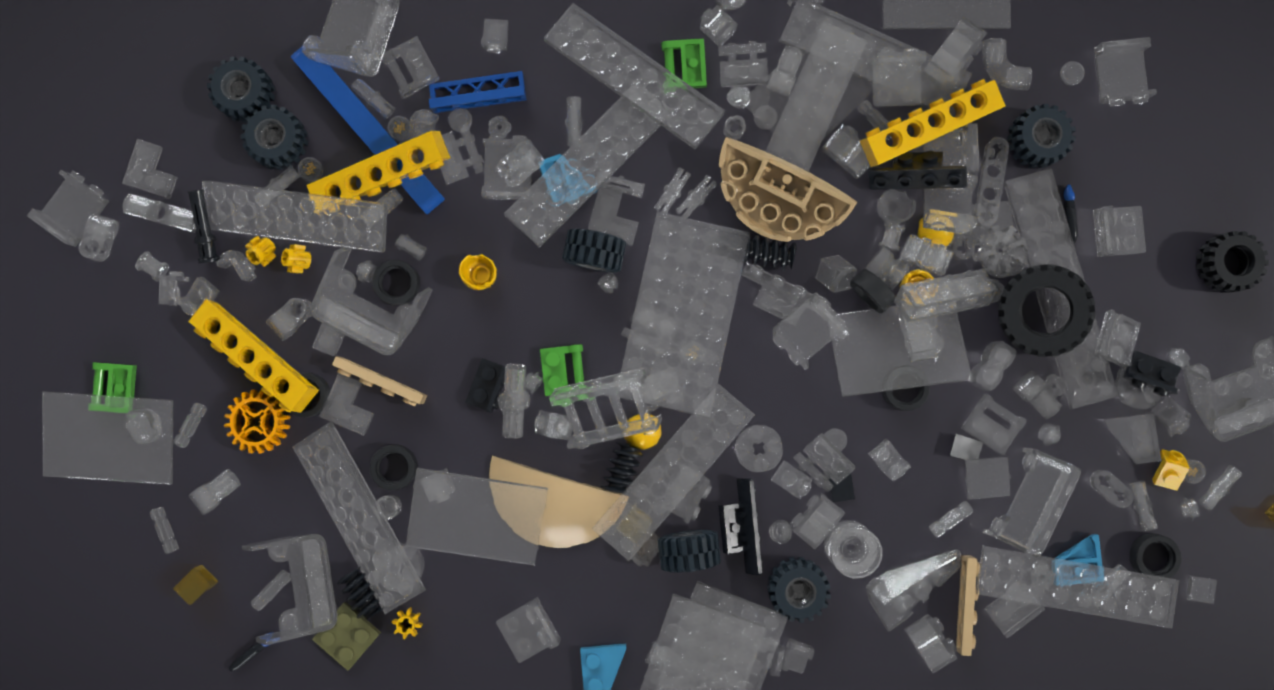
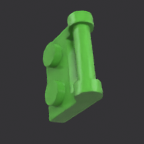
[661,39,707,91]
[540,344,588,396]
[89,362,137,413]

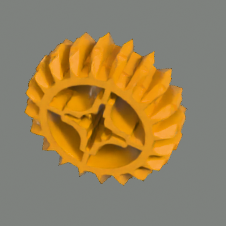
[224,389,291,454]

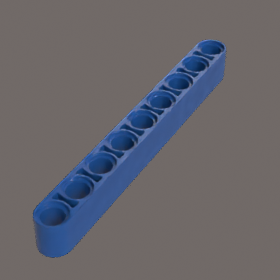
[290,41,445,215]

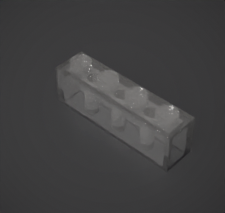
[894,269,998,323]

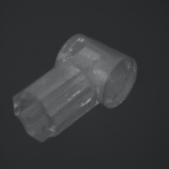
[766,46,804,97]
[1012,370,1062,419]
[189,469,241,515]

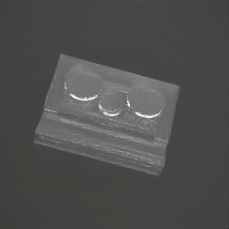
[1094,309,1141,368]
[984,580,1045,639]

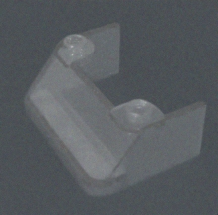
[310,245,433,355]
[983,447,1081,558]
[242,534,337,645]

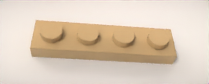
[332,356,427,406]
[956,555,980,656]

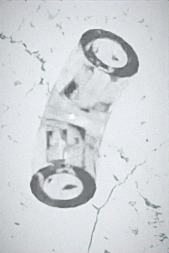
[982,38,1032,91]

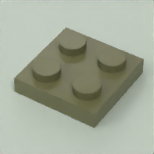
[312,601,381,671]

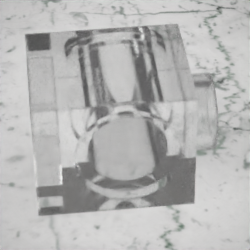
[700,5,738,47]

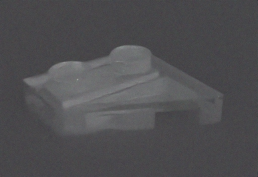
[1104,413,1161,464]

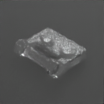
[381,36,440,99]
[961,393,1027,455]

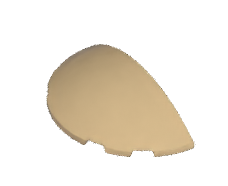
[719,137,857,242]
[489,456,629,548]

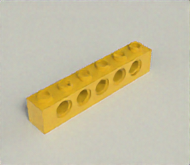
[860,79,1006,167]
[306,131,451,214]
[188,299,319,413]

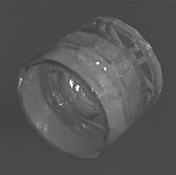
[824,520,882,578]

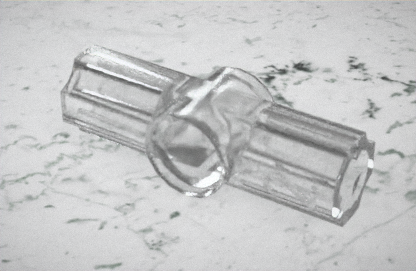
[122,193,196,233]
[498,364,530,439]

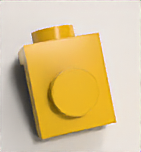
[1152,449,1190,491]

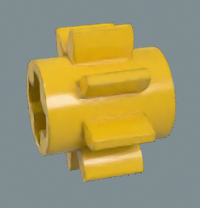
[245,236,276,267]
[281,244,311,273]
[391,607,423,639]

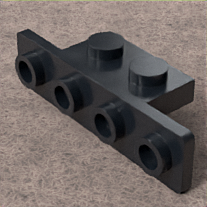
[868,151,967,190]
[718,478,763,575]

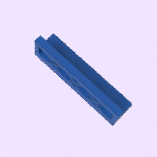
[429,71,527,113]

